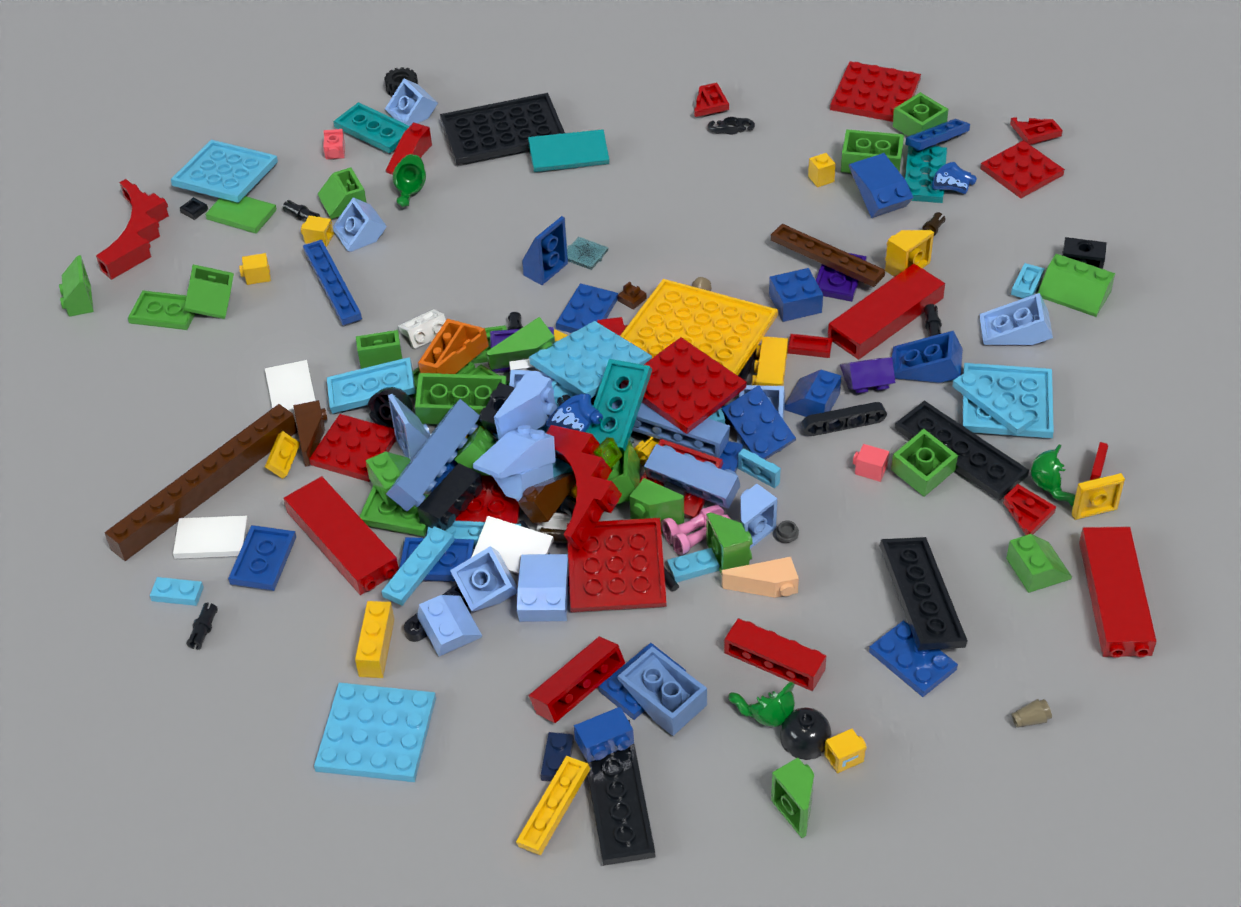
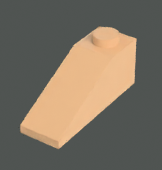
[722,557,799,598]

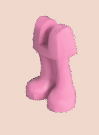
[661,505,731,555]

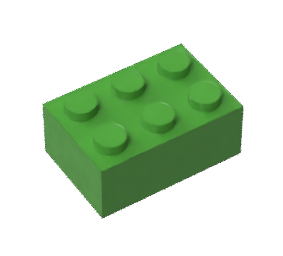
[841,129,904,173]

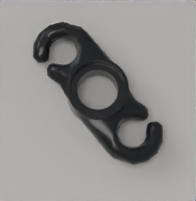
[708,117,755,135]

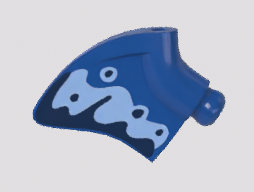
[932,162,977,194]
[546,394,603,432]

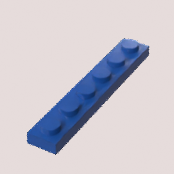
[303,239,362,325]

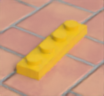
[516,756,590,855]

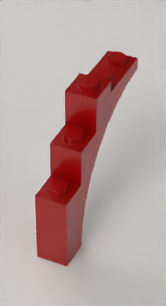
[96,179,169,280]
[546,425,622,550]

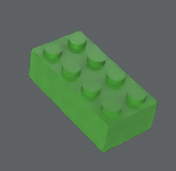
[415,373,507,426]

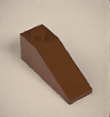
[293,400,328,467]
[518,472,576,523]

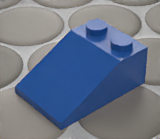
[848,153,914,218]
[522,216,568,285]
[892,330,963,383]

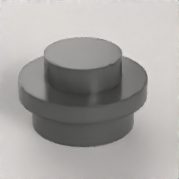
[776,520,799,542]

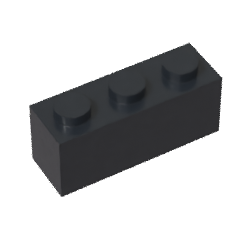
[417,463,483,531]

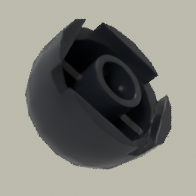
[368,387,413,429]
[780,707,832,760]

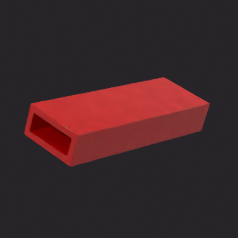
[828,263,945,360]
[283,476,399,596]
[1079,527,1157,658]

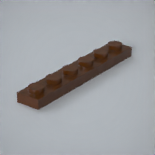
[771,224,885,287]

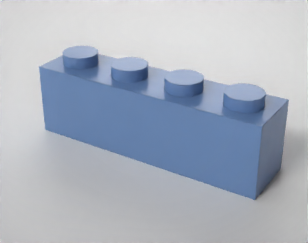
[644,444,740,509]

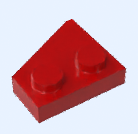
[694,82,729,117]
[1010,117,1063,144]
[1003,484,1056,535]

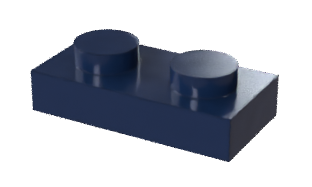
[541,732,574,781]

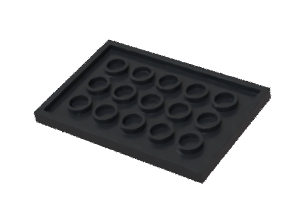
[440,93,565,165]

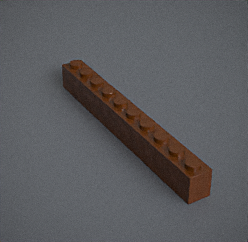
[104,404,298,561]

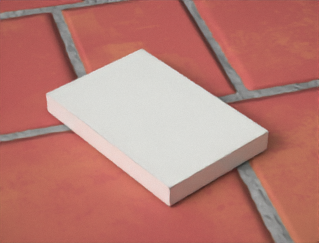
[265,360,316,414]
[173,516,249,559]
[471,516,554,575]

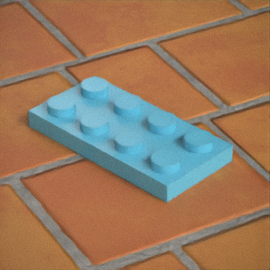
[327,357,416,414]

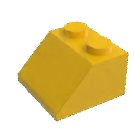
[885,230,934,277]

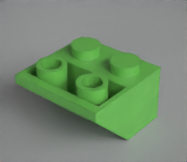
[318,167,367,219]
[184,264,234,319]
[356,330,403,369]
[454,426,497,476]

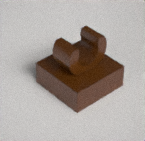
[617,281,647,310]

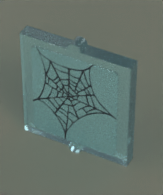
[567,237,608,270]

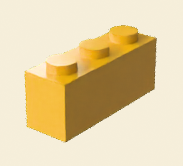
[752,337,788,386]
[355,601,395,678]

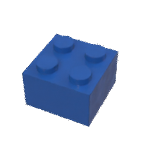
[769,268,823,322]

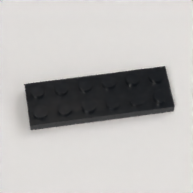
[895,400,1029,500]
[879,537,968,650]
[584,720,656,866]

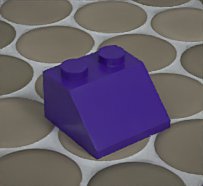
[840,357,896,393]

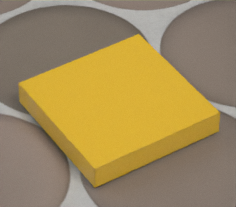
[1071,473,1125,520]

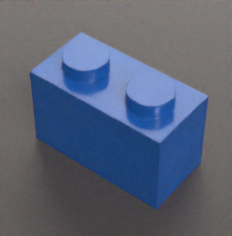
[574,707,634,763]

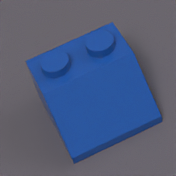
[785,369,841,417]

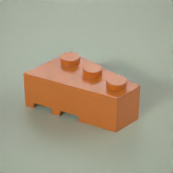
[418,319,489,374]

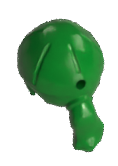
[393,154,426,208]
[1031,444,1075,506]
[728,682,795,727]

